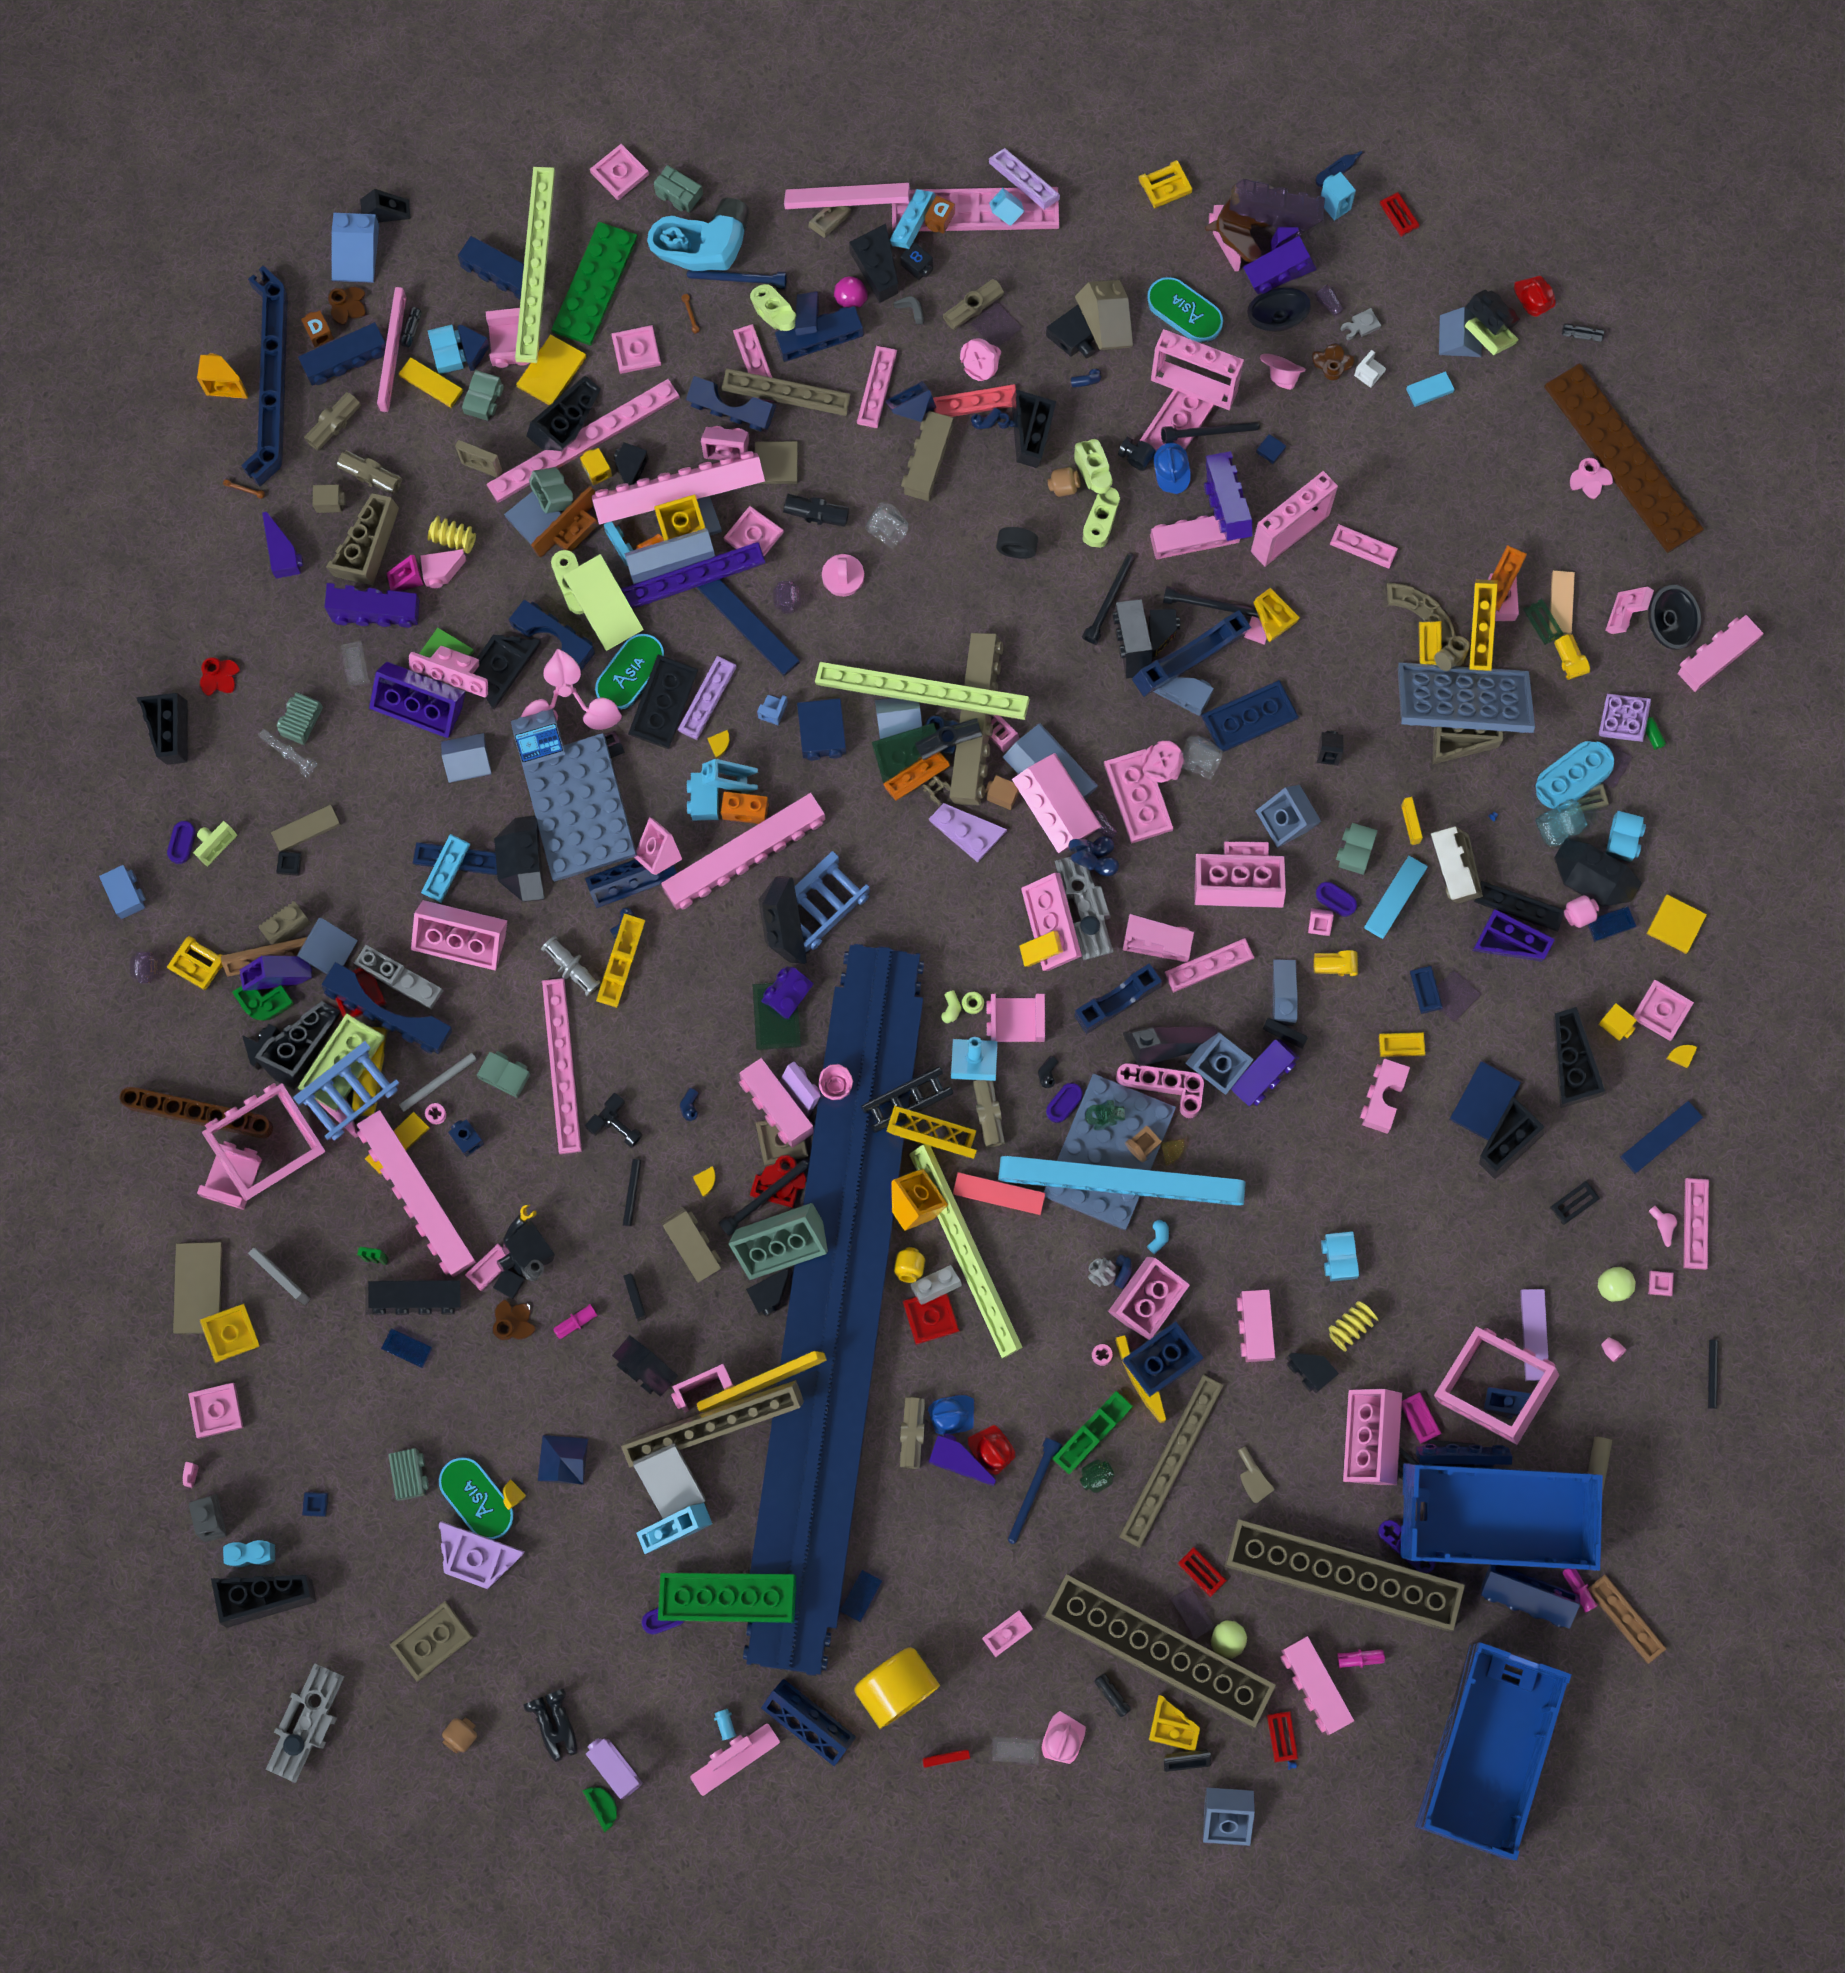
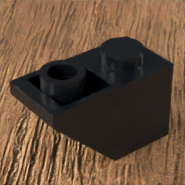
[1286,1353,1339,1393]

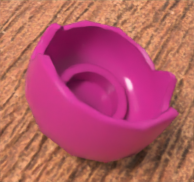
[834,276,868,308]

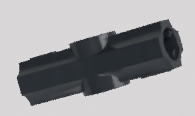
[783,493,849,527]
[915,718,982,760]

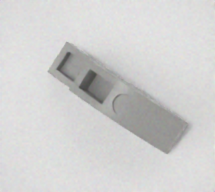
[354,945,443,1009]

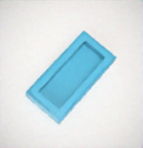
[1406,371,1454,407]

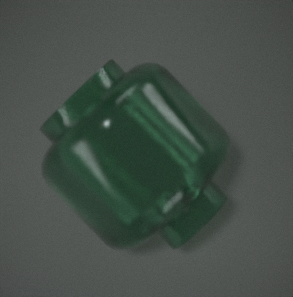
[1080,1459,1115,1493]

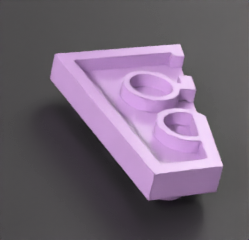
[929,803,1007,862]

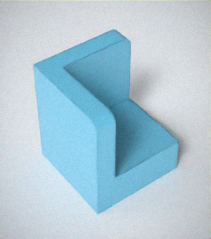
[989,188,1024,226]

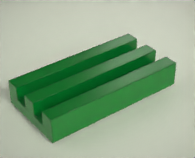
[357,1246,389,1265]

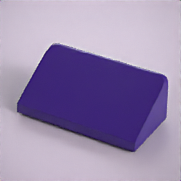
[1270,227,1298,251]

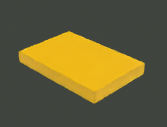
[516,334,586,406]

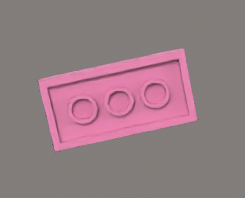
[1140,390,1215,451]
[1104,749,1173,844]
[1021,873,1082,971]

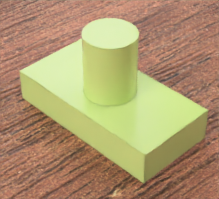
[193,821,237,867]

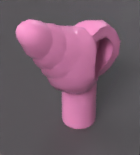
[1649,1206,1677,1247]

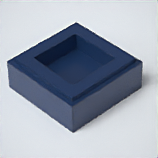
[1256,434,1286,464]
[302,1492,328,1517]

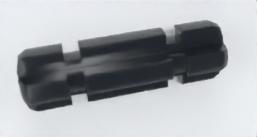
[399,307,422,348]
[1562,323,1604,342]
[1094,1674,1131,1717]

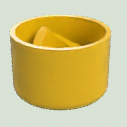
[854,1647,940,1729]

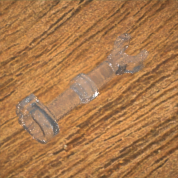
[258,729,318,778]

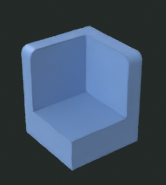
[757,695,788,725]

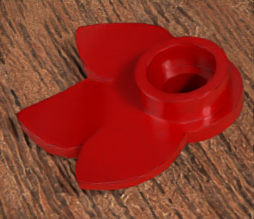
[200,657,240,696]
[760,1155,806,1199]

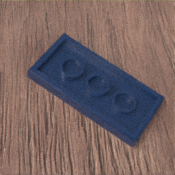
[1201,680,1299,754]

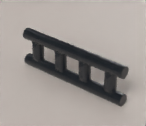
[861,1066,953,1133]

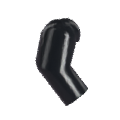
[1038,1055,1059,1088]

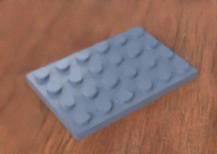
[1398,663,1535,733]
[522,733,637,881]
[1044,1074,1176,1231]

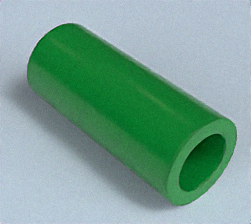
[1645,717,1666,750]

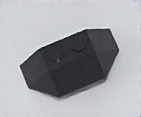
[494,816,545,902]
[1554,839,1642,907]
[758,876,807,964]

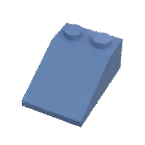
[332,213,379,283]

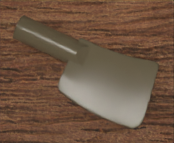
[1238,1446,1274,1503]

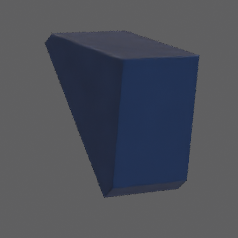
[458,325,490,371]

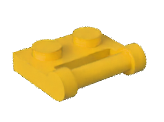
[1138,160,1192,209]
[167,936,223,991]

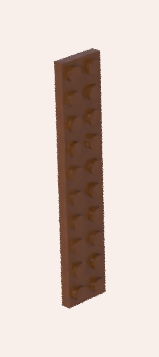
[1544,363,1704,553]

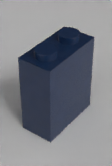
[797,698,846,761]

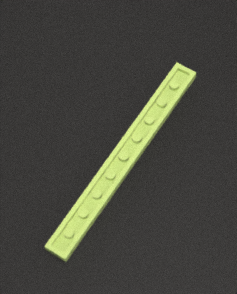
[515,167,555,363]
[815,662,1030,720]
[909,1144,1023,1358]

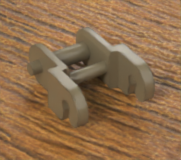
[922,776,951,807]

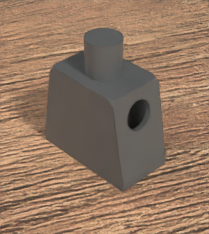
[189,1494,227,1542]

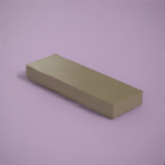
[271,805,340,852]

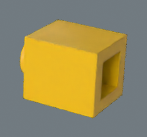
[580,448,612,486]
[1598,1003,1637,1041]

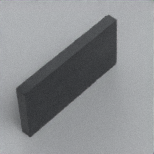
[628,654,698,749]

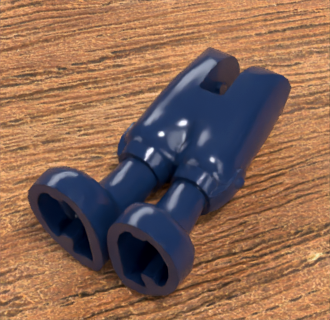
[1068,836,1119,876]

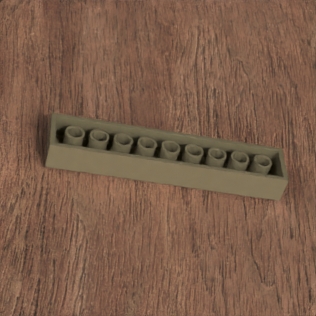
[1224,1519,1465,1632]
[1044,1574,1276,1728]

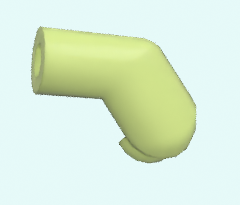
[941,990,961,1023]

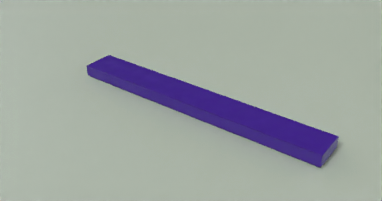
[621,542,766,609]

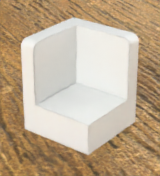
[1354,350,1386,388]

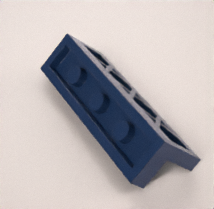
[585,859,677,908]
[761,1679,856,1767]

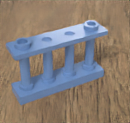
[795,851,870,952]
[293,1041,399,1141]

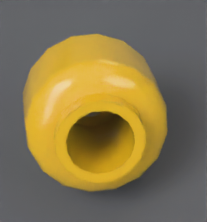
[894,1247,925,1283]

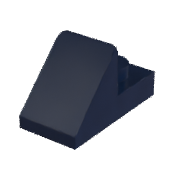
[1484,1387,1531,1419]

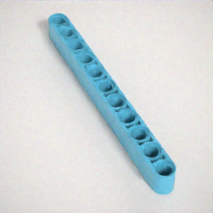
[998,1156,1246,1205]

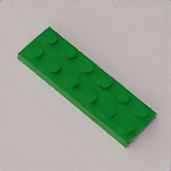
[551,222,638,346]
[658,1573,796,1623]

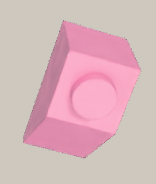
[420,549,466,588]

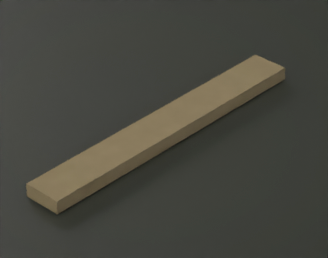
[1119,1374,1223,1548]

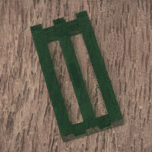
[1523,598,1563,645]

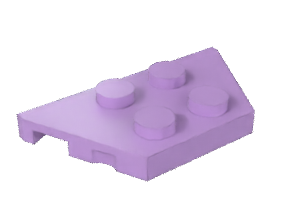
[439,1521,524,1589]

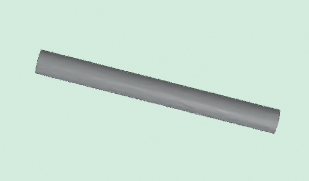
[399,1053,477,1112]

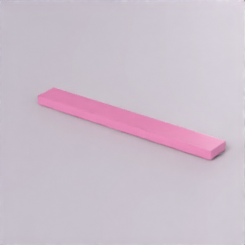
[542,978,582,1154]

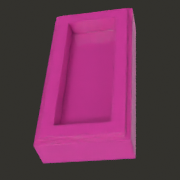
[1401,1392,1441,1444]

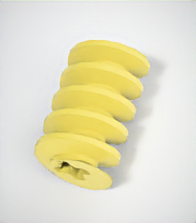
[428,515,476,554]
[1329,1301,1378,1352]

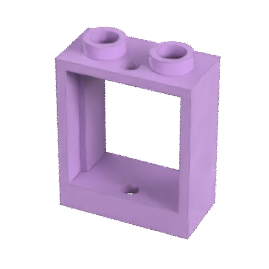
[586,1738,643,1799]

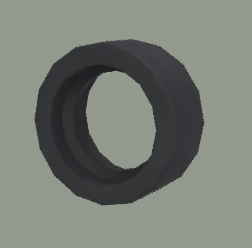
[996,527,1038,559]

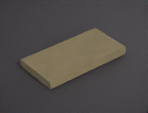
[173,1242,223,1334]

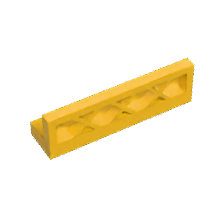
[886,1106,977,1159]

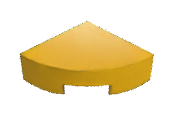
[707,730,729,759]
[1666,1045,1697,1068]
[693,1166,715,1197]
[503,1479,526,1510]

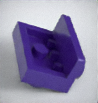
[761,966,814,1019]

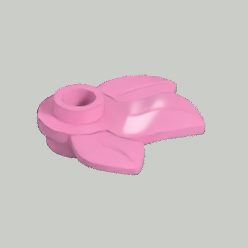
[1570,458,1613,499]

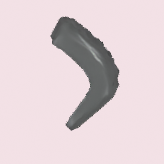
[893,296,924,325]

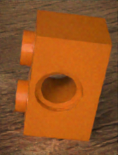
[721,792,769,824]

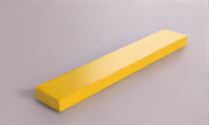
[697,1351,827,1412]

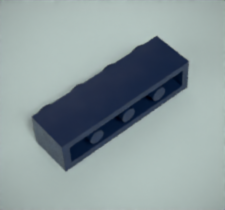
[458,236,524,300]
[775,306,863,362]
[298,322,386,386]
[1481,1564,1580,1629]

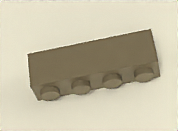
[901,411,953,501]

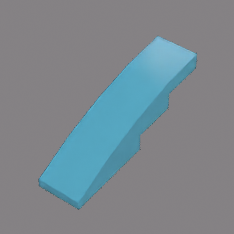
[1364,856,1428,939]

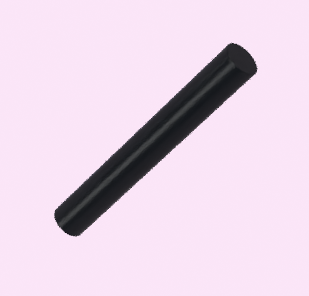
[623,1159,641,1227]
[1708,1340,1718,1409]

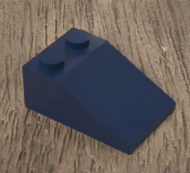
[1122,1321,1203,1397]

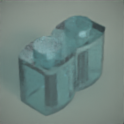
[1535,799,1588,846]

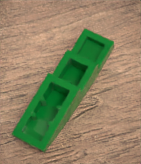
[1052,1391,1133,1474]

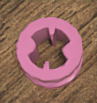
[425,1103,446,1125]
[1092,1344,1112,1366]

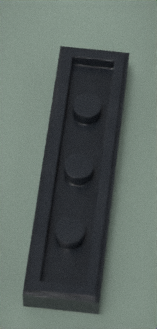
[1474,881,1564,932]

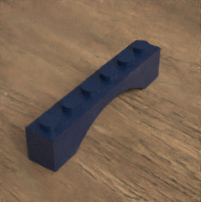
[1132,610,1252,697]
[321,962,452,1054]

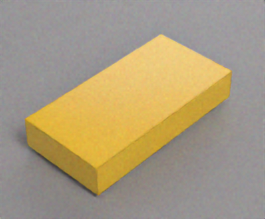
[1419,621,1442,665]
[1401,797,1423,845]
[1019,931,1063,967]
[1379,1033,1425,1057]

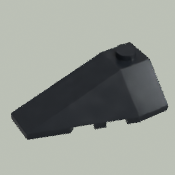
[526,376,601,451]
[1123,1027,1217,1067]

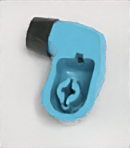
[647,197,749,271]

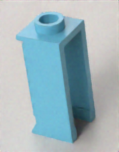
[701,759,758,794]

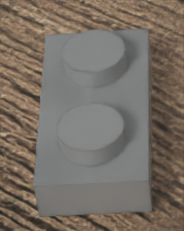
[911,1265,962,1305]

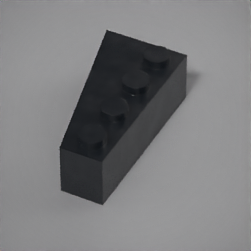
[1553,1007,1605,1108]
[365,1280,461,1315]
[211,1575,317,1628]

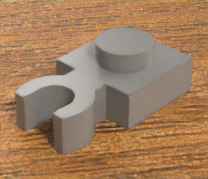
[1341,308,1381,340]

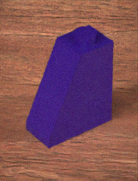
[240,956,312,991]

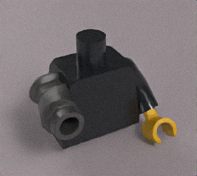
[497,1204,555,1281]

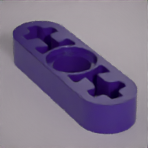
[1378,1520,1435,1574]

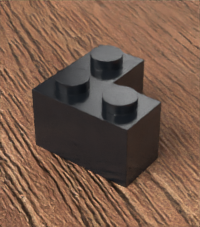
[612,1335,678,1397]

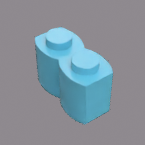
[428,325,466,374]
[1605,811,1646,862]
[1321,1231,1359,1282]
[223,1540,275,1567]

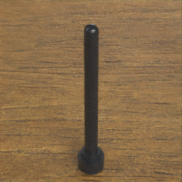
[1161,422,1260,444]
[1082,553,1135,645]
[1163,586,1259,618]
[718,1160,809,1236]

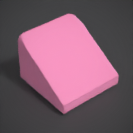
[1308,908,1333,936]

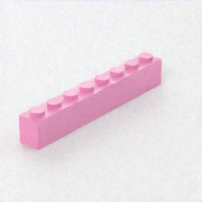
[592,451,765,524]
[661,793,825,910]
[356,1110,476,1277]

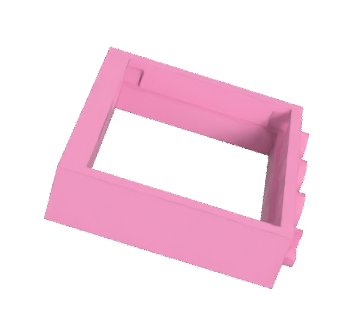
[1151,329,1244,411]
[1251,471,1338,567]
[202,1083,325,1201]
[1434,1326,1559,1445]

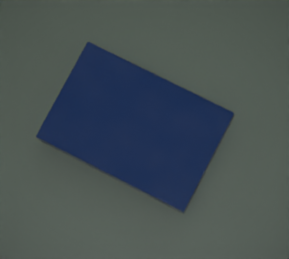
[1449,1061,1521,1140]

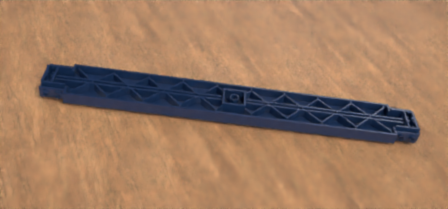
[743,944,924,1676]

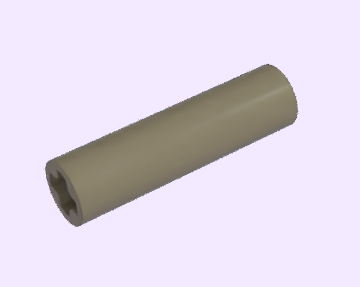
[1588,1437,1612,1496]

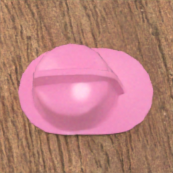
[1260,354,1306,390]
[1042,1711,1086,1764]

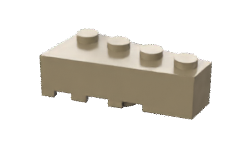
[326,493,399,585]

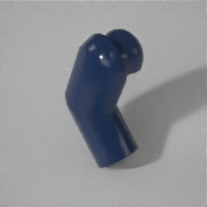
[1071,369,1102,388]
[679,1088,699,1121]
[1114,1254,1131,1289]

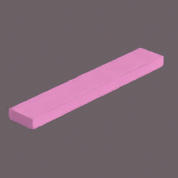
[784,183,910,209]
[377,287,407,412]

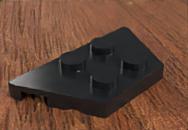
[473,634,541,710]

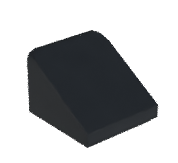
[605,731,625,758]

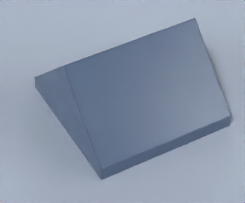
[1439,307,1482,357]
[875,698,923,742]
[441,733,492,783]

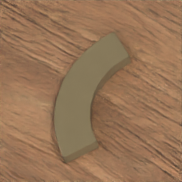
[1386,583,1456,644]

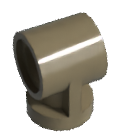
[1434,636,1470,671]

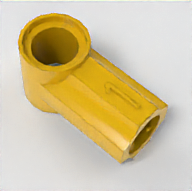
[1554,634,1590,680]
[1314,950,1358,976]

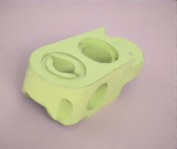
[750,284,796,331]
[1074,439,1112,494]
[1082,487,1120,548]
[551,550,584,614]

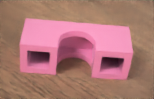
[1360,1059,1410,1134]

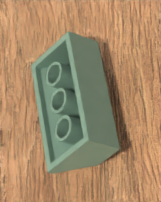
[728,1203,828,1280]

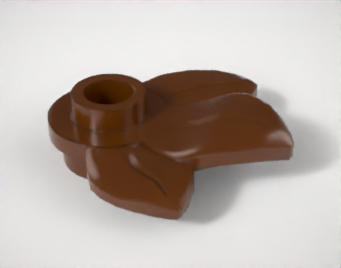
[328,287,365,325]
[1312,343,1354,380]
[493,1300,536,1340]

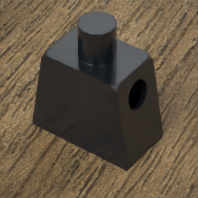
[1046,305,1095,358]

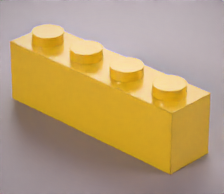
[1469,579,1498,671]

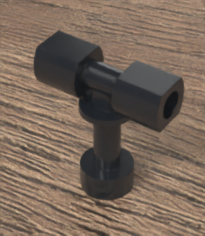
[585,1092,643,1148]

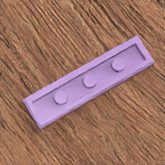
[989,148,1060,210]
[678,656,737,740]
[1520,1289,1548,1381]

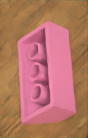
[1012,753,1102,853]
[1194,854,1286,908]
[411,900,507,971]
[1343,1389,1402,1485]

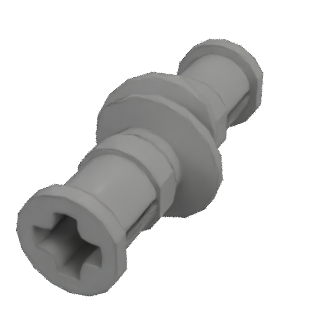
[541,935,601,996]

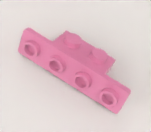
[409,646,488,697]
[690,1724,780,1796]

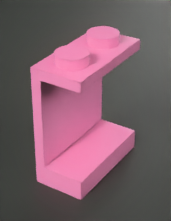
[486,308,529,368]
[987,994,1045,1042]
[197,1141,262,1210]
[671,1364,733,1412]

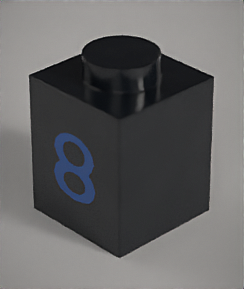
[900,242,933,280]

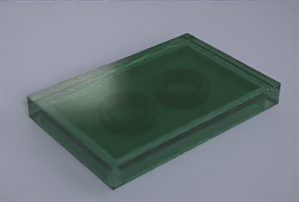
[752,983,801,1050]

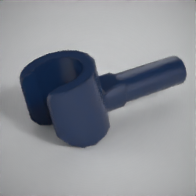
[997,413,1014,429]

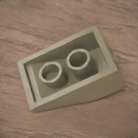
[1075,280,1133,350]

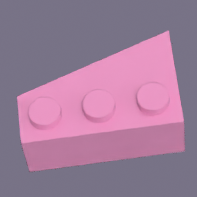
[1123,914,1194,962]

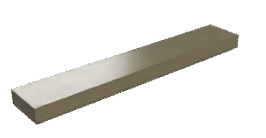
[722,368,850,416]

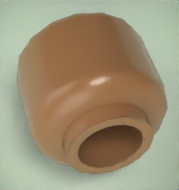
[1048,467,1080,497]
[442,1717,477,1754]

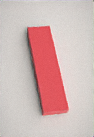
[933,384,1016,417]
[953,1172,1045,1215]

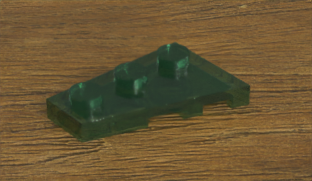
[872,723,937,784]

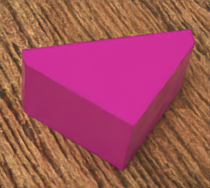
[387,555,424,591]

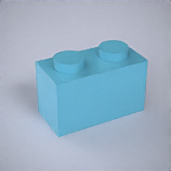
[1319,172,1356,221]
[687,773,719,821]

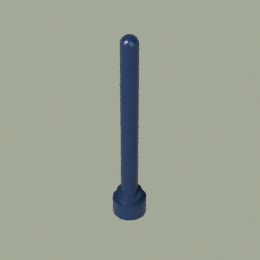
[686,270,787,289]
[1008,1438,1062,1544]

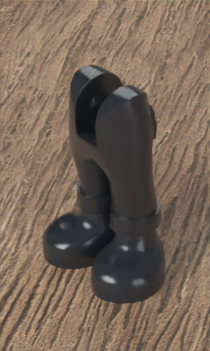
[523,1688,577,1762]

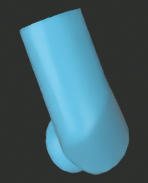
[1147,1220,1169,1254]

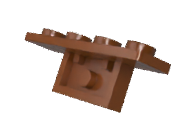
[531,486,599,558]

